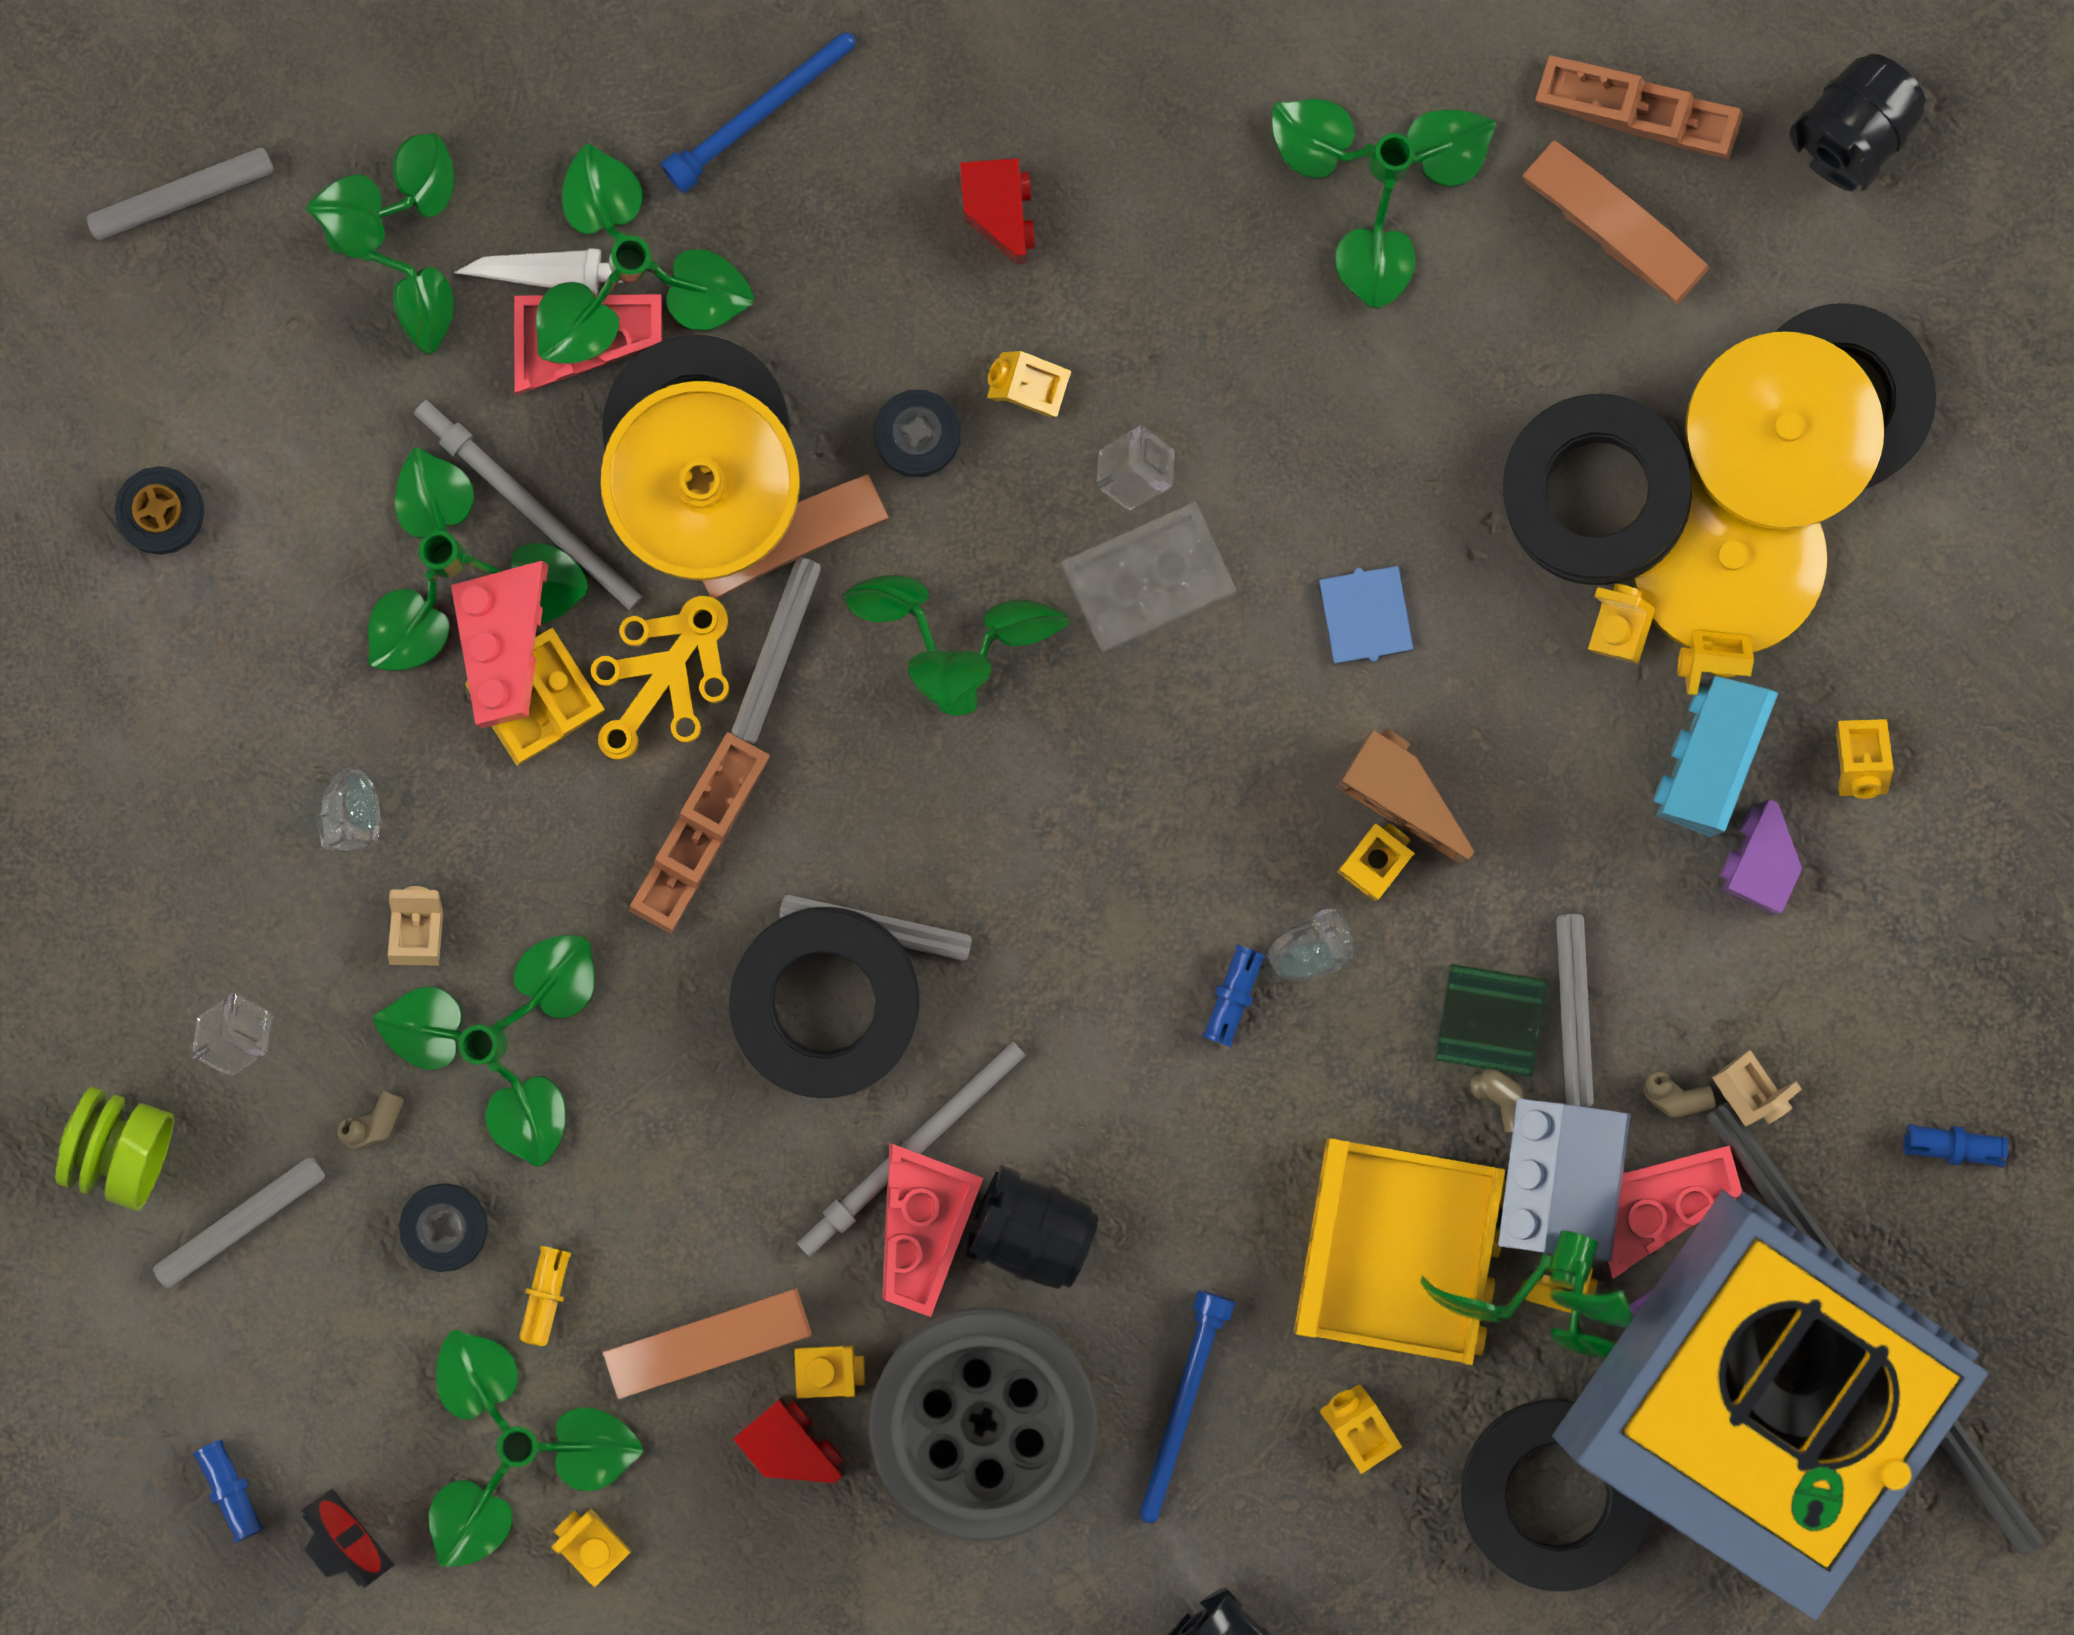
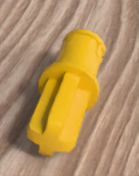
[519,1246,572,1346]

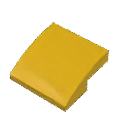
[465,627,605,766]

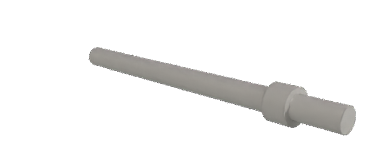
[414,400,643,611]
[797,1042,1026,1257]

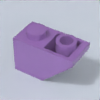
[1719,799,1802,915]

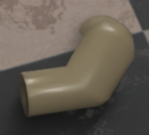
[1470,1068,1524,1133]
[1643,1071,1716,1118]
[337,1090,405,1149]

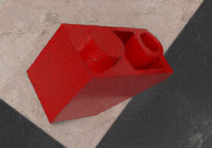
[960,158,1035,264]
[733,1398,844,1483]

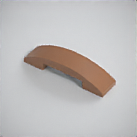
[703,474,889,600]

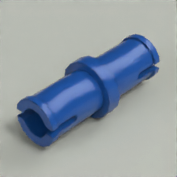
[1202,944,1266,1047]
[1903,1124,2008,1168]
[193,1439,265,1543]

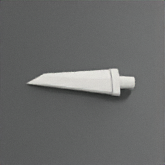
[454,249,623,295]

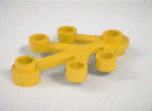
[591,596,730,760]

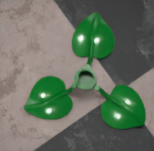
[1272,99,1496,309]
[305,133,454,355]
[536,144,754,364]
[368,447,589,671]
[843,575,1070,716]
[373,935,596,1167]
[1420,1230,1632,1359]
[428,1330,643,1567]

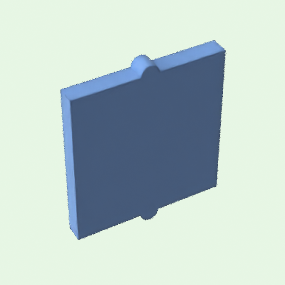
[1319,566,1414,664]

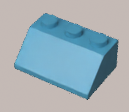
[1653,676,1778,837]

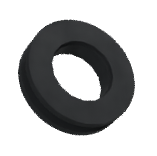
[1775,303,1936,489]
[602,335,791,450]
[1503,394,1692,585]
[729,907,919,1098]
[1694,1248,1867,1440]
[1461,1399,1652,1592]

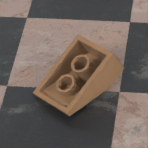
[1335,729,1474,865]

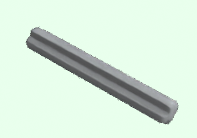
[87,148,273,240]
[731,557,821,744]
[779,895,972,961]
[1556,913,1594,1107]
[153,1157,325,1288]

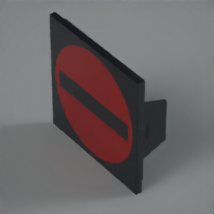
[301,1488,394,1589]

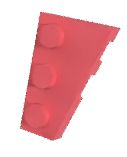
[514,294,663,395]
[451,561,549,728]
[882,1142,983,1317]
[1606,1145,1742,1279]

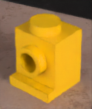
[1337,823,1414,902]

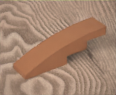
[1535,55,1743,160]
[1522,140,1709,305]
[629,732,770,935]
[603,1288,812,1399]

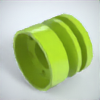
[55,1087,174,1211]

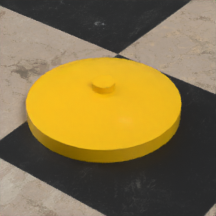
[1685,332,1884,530]
[601,381,800,580]
[1632,468,1827,653]

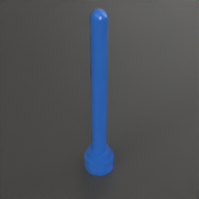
[659,32,856,194]
[1140,1290,1235,1523]

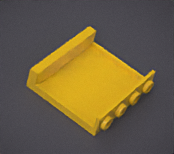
[1293,1138,1507,1365]

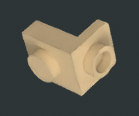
[388,886,443,966]
[1712,1050,1802,1127]

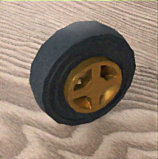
[115,466,205,555]

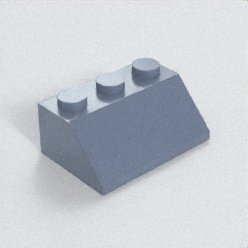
[1498,1098,1631,1262]

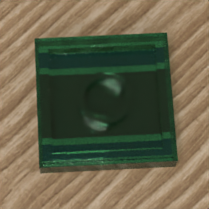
[1434,964,1548,1077]

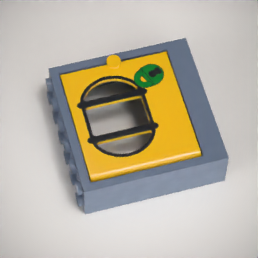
[1552,1190,1989,1621]

